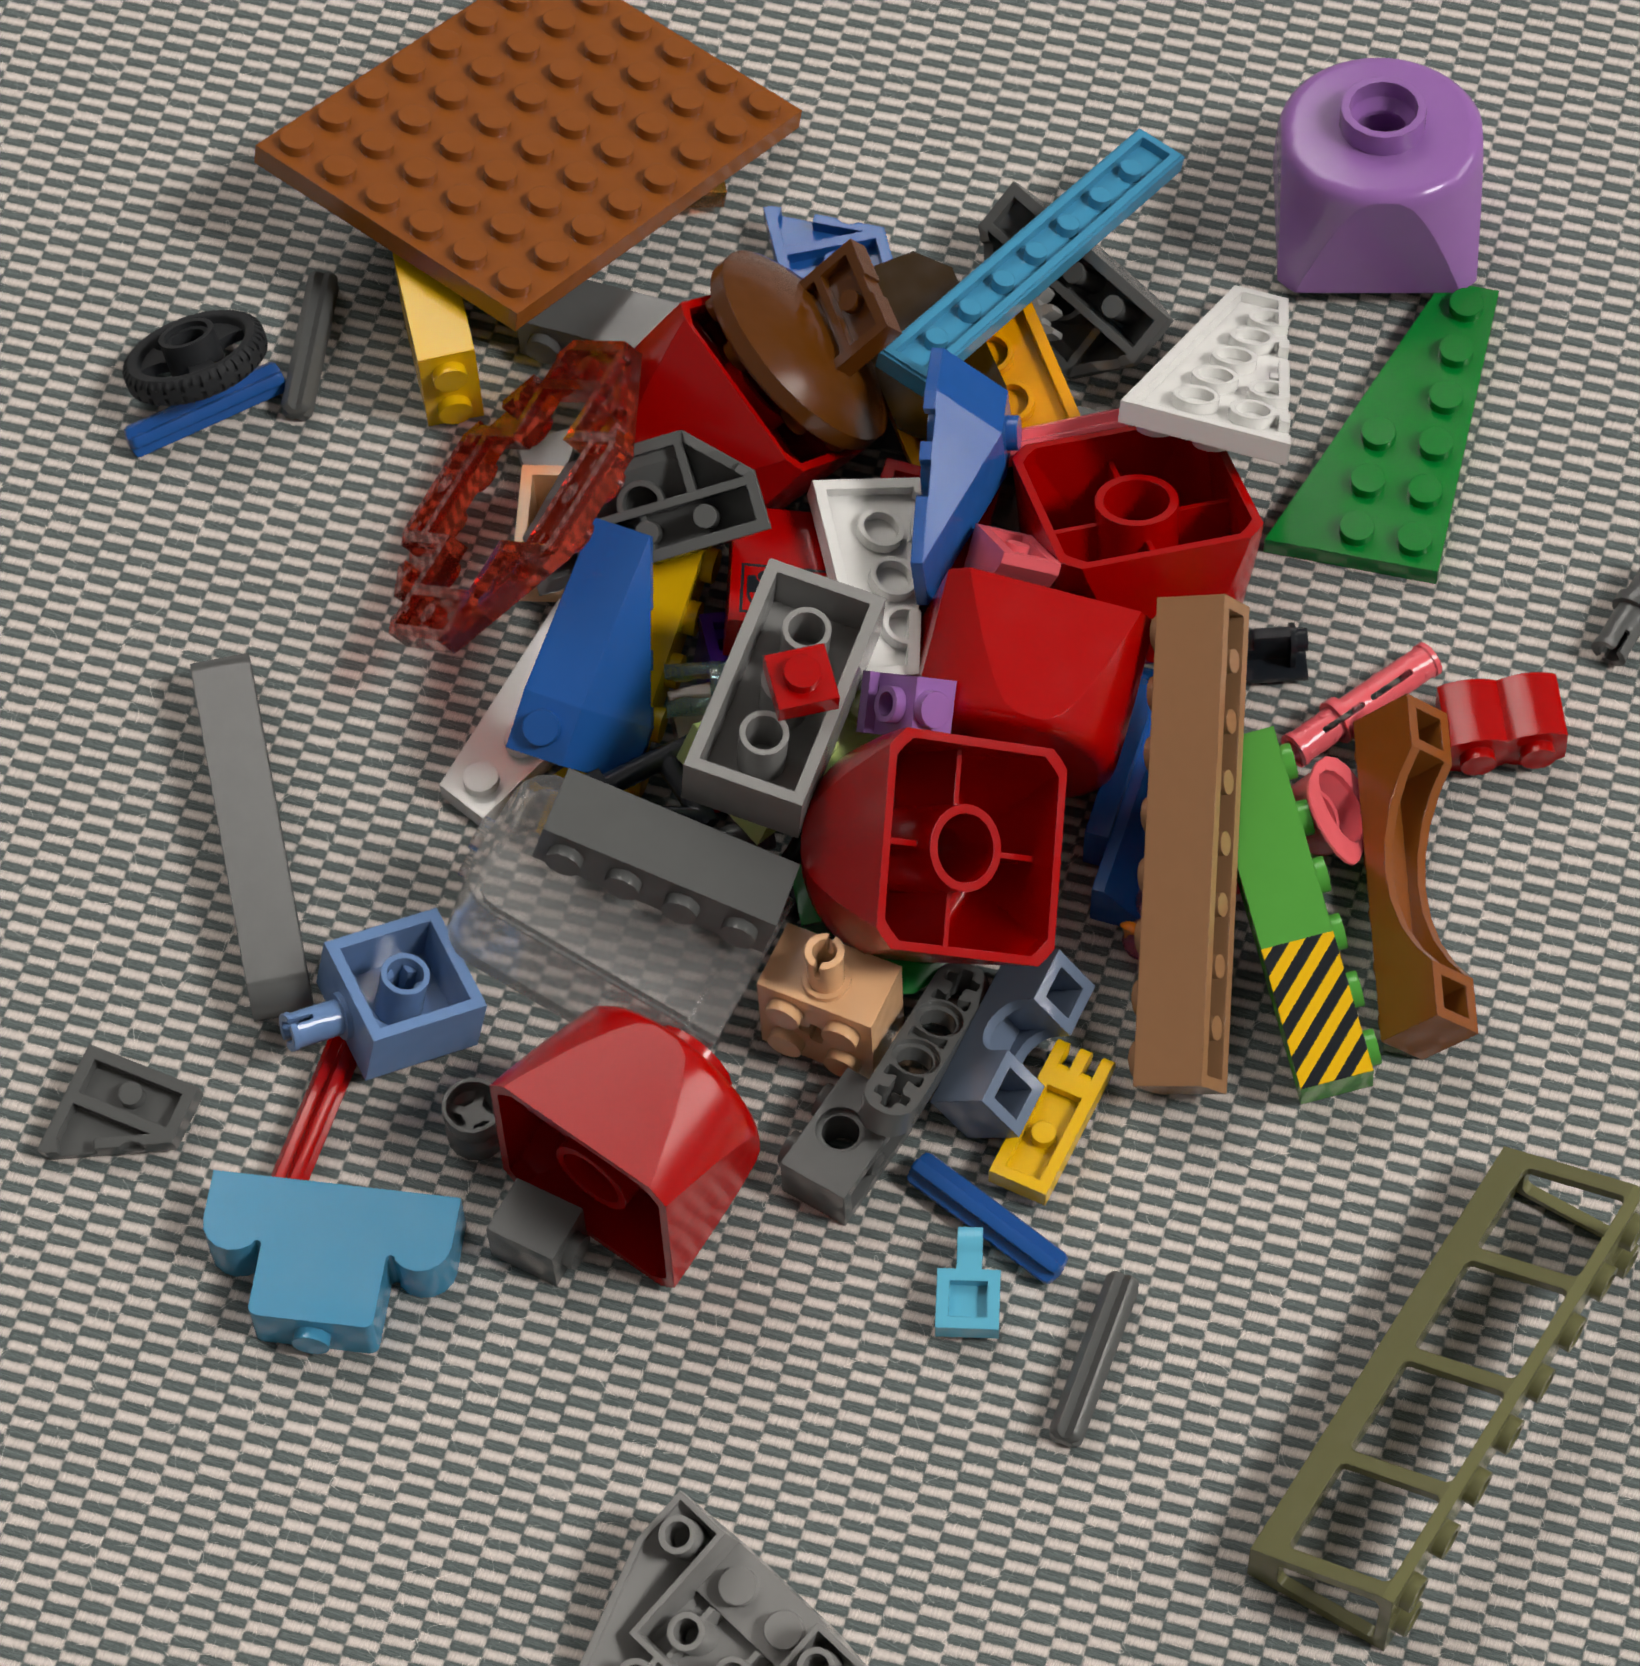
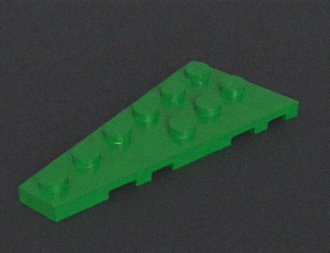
[1263,285,1499,584]

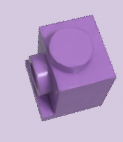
[856,670,957,735]

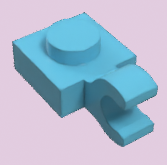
[935,1227,1001,1339]

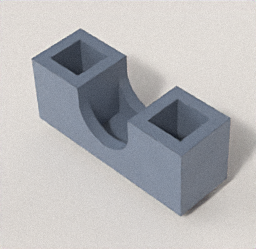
[930,949,1095,1138]

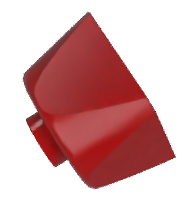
[606,295,865,510]
[1012,425,1264,664]
[918,567,1152,798]
[800,727,1067,967]
[489,1006,760,1288]

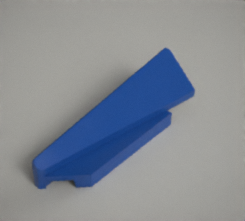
[1083,667,1154,926]

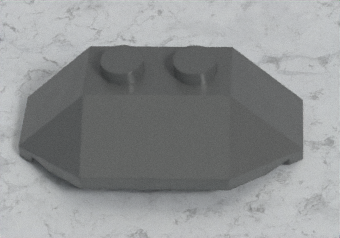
[978,181,1174,380]
[523,430,772,596]

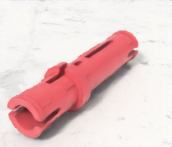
[1281,642,1442,768]

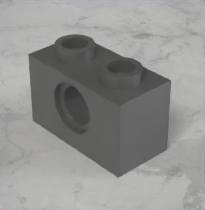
[777,1068,912,1226]

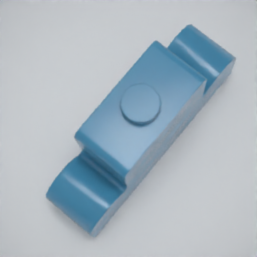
[203,1170,467,1354]

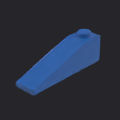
[910,348,1022,605]
[506,517,654,786]

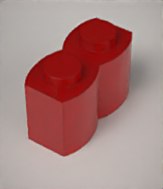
[1435,672,1568,776]

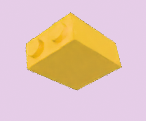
[392,252,484,427]

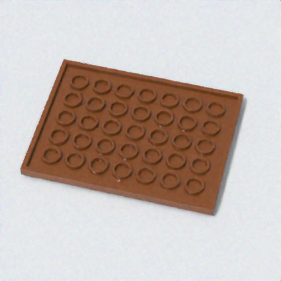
[254,0,802,331]

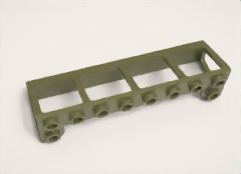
[1247,1146,1640,1651]

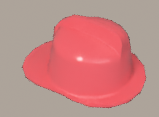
[1291,756,1364,866]

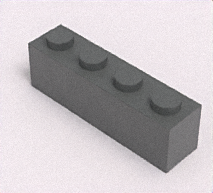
[532,768,801,953]

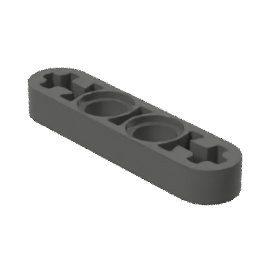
[859,963,990,1137]

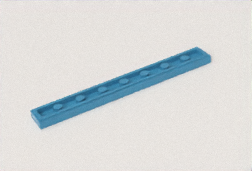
[875,128,1185,397]

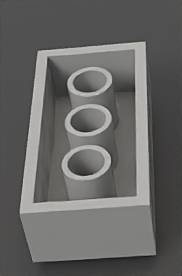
[681,558,886,838]

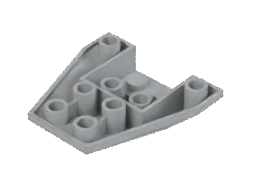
[579,1490,867,1666]

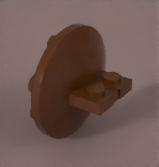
[705,239,902,453]

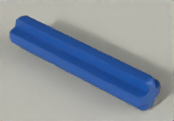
[124,362,285,457]
[907,1152,1068,1284]

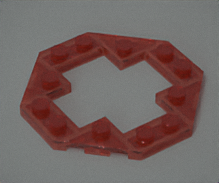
[389,340,642,654]

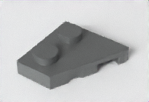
[37,1044,204,1160]

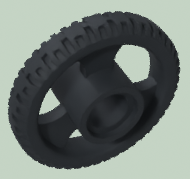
[122,310,268,406]

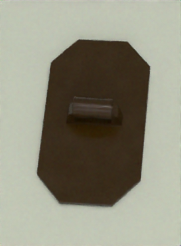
[871,251,1007,441]

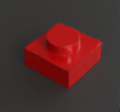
[763,643,840,721]

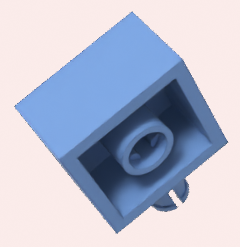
[279,908,487,1081]

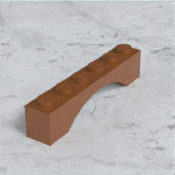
[1353,693,1479,1060]

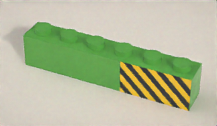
[1237,726,1382,1105]

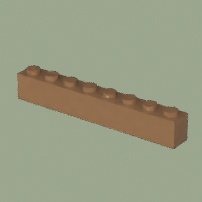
[1128,594,1250,1094]

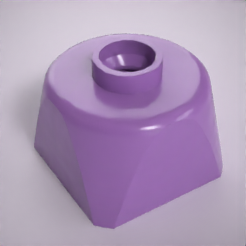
[1273,58,1483,293]

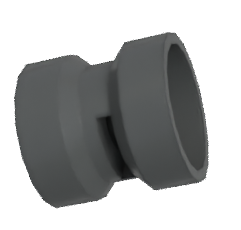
[441,1077,500,1161]

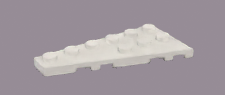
[1118,285,1291,466]

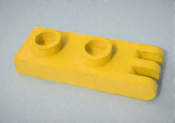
[988,1039,1116,1206]

